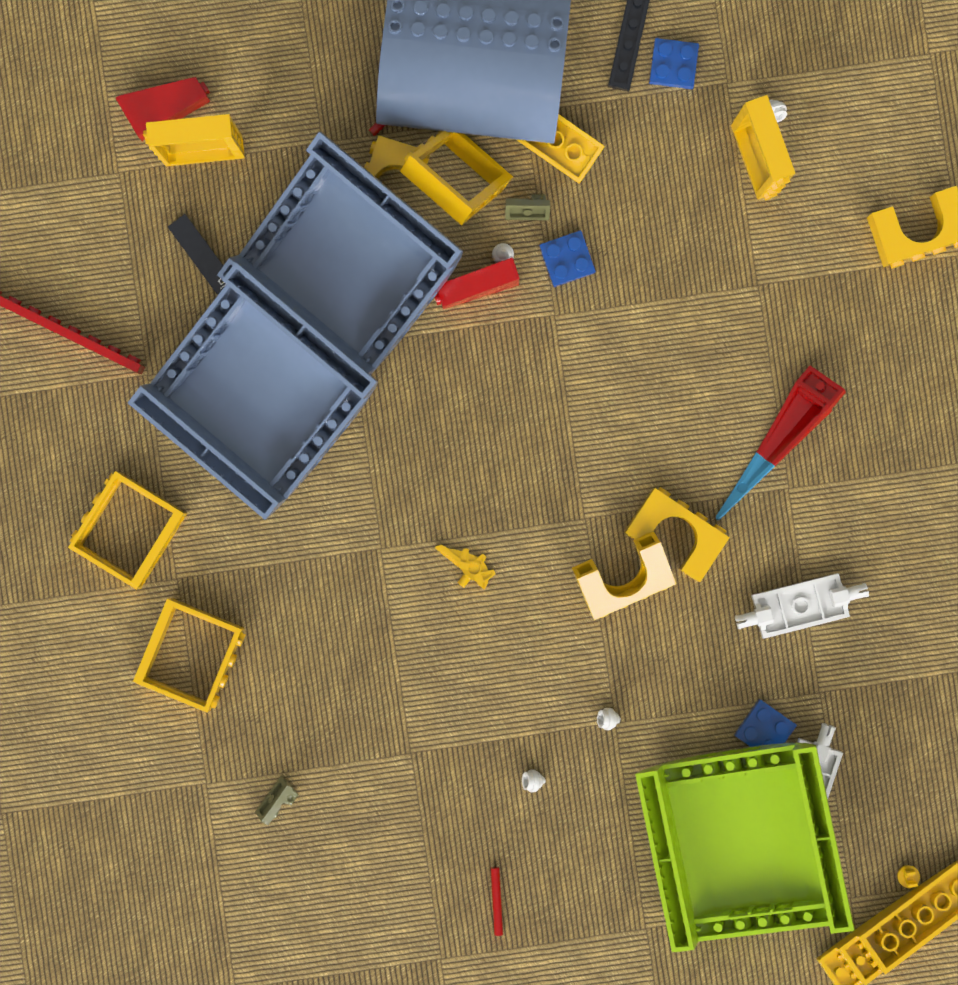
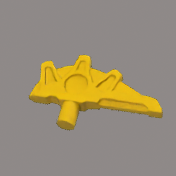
[435,545,496,590]

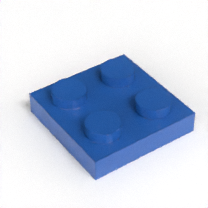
[649,38,699,89]
[539,230,596,288]
[734,699,797,747]

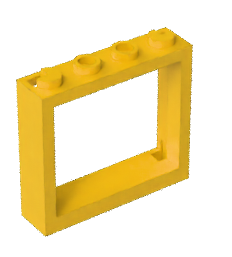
[731,95,795,201]
[143,114,245,166]
[400,131,513,226]
[68,471,188,590]
[133,598,246,713]

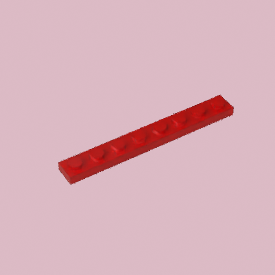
[0,291,145,375]

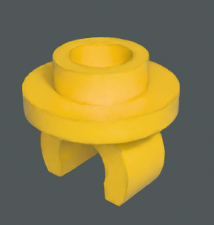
[897,865,920,888]

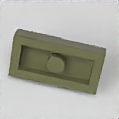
[505,194,550,220]
[255,776,299,825]

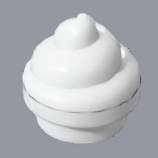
[769,99,787,123]
[492,243,514,263]
[597,708,621,730]
[522,770,546,792]

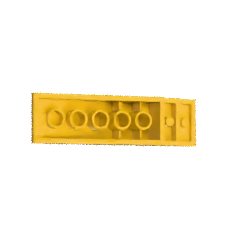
[515,114,605,184]
[816,860,958,985]

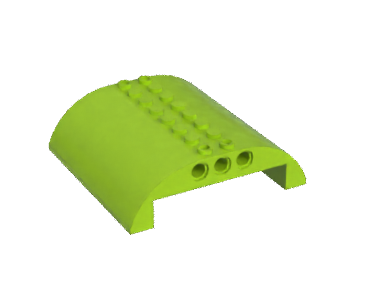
[635,743,855,953]

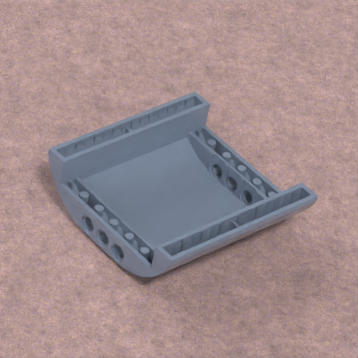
[376,0,571,144]
[217,132,463,375]
[128,262,378,520]

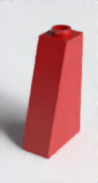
[115,77,210,141]
[435,257,520,310]

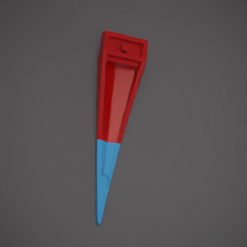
[716,366,846,520]

